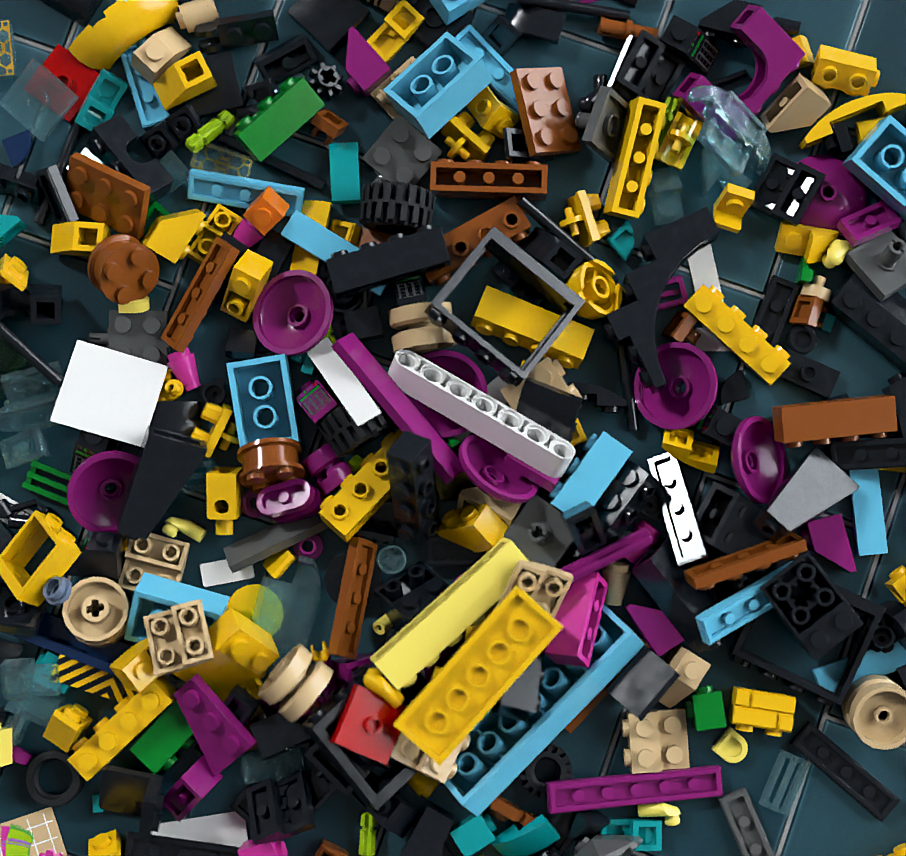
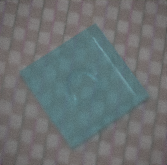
[0,59,79,142]

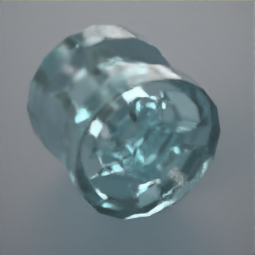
[377,545,407,574]

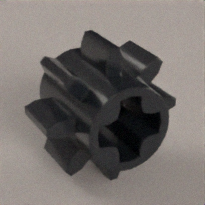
[308,62,344,101]

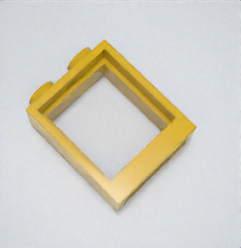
[0,510,82,607]

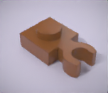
[489,796,537,826]

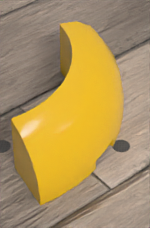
[68,0,178,70]

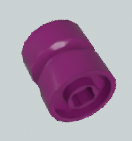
[301,443,355,497]

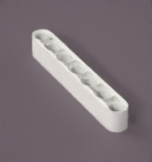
[387,349,575,478]

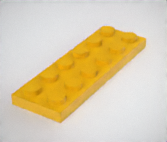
[393,585,563,766]

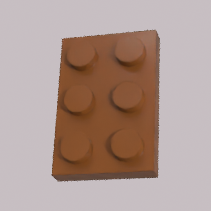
[510,67,581,156]
[66,152,151,240]

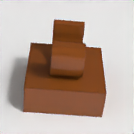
[310,108,349,146]
[788,295,827,328]
[661,311,701,345]

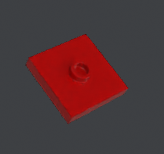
[24,44,99,125]
[331,684,407,765]

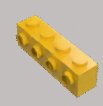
[603,96,667,221]
[683,284,791,387]
[470,285,595,369]
[319,429,403,543]
[67,675,177,782]

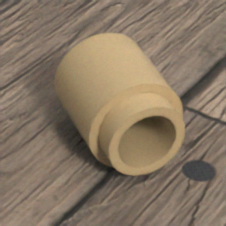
[175,0,220,33]

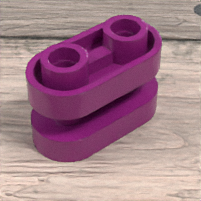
[256,479,325,524]

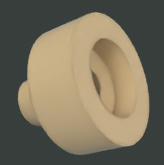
[800,275,832,304]

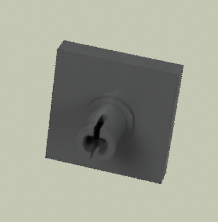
[575,86,629,163]
[844,231,906,302]
[502,494,573,568]

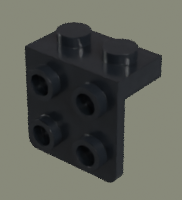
[99,765,165,843]

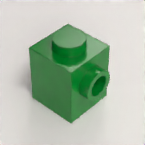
[684,685,727,731]

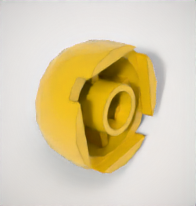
[565,259,622,320]

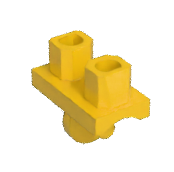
[440,111,495,162]
[655,111,704,171]
[559,190,610,248]
[190,402,239,458]

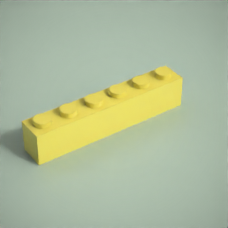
[369,537,528,691]

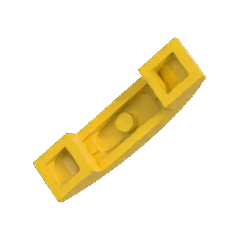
[799,93,906,150]

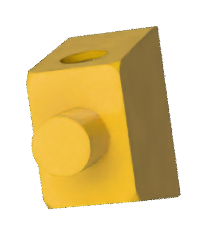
[206,466,243,535]

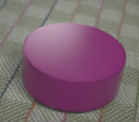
[12,744,33,766]

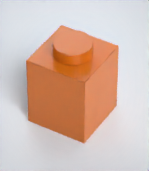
[243,186,290,236]

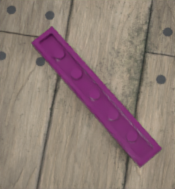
[331,332,463,484]
[546,765,723,814]

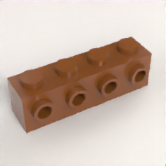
[430,159,548,201]
[423,196,531,287]
[772,394,898,448]

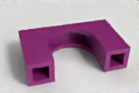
[672,4,806,143]

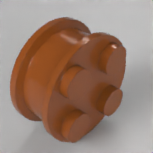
[87,234,159,305]
[237,437,305,494]

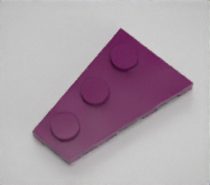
[174,673,257,777]

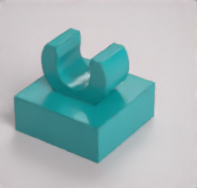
[290,352,317,378]

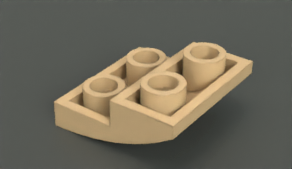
[118,533,190,593]
[496,560,573,617]
[143,599,214,677]

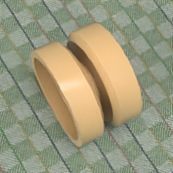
[388,302,457,353]
[62,577,131,648]
[258,643,333,723]
[841,674,906,750]

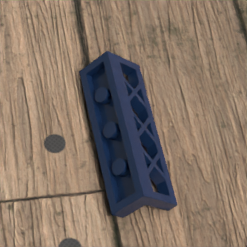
[13,611,132,676]

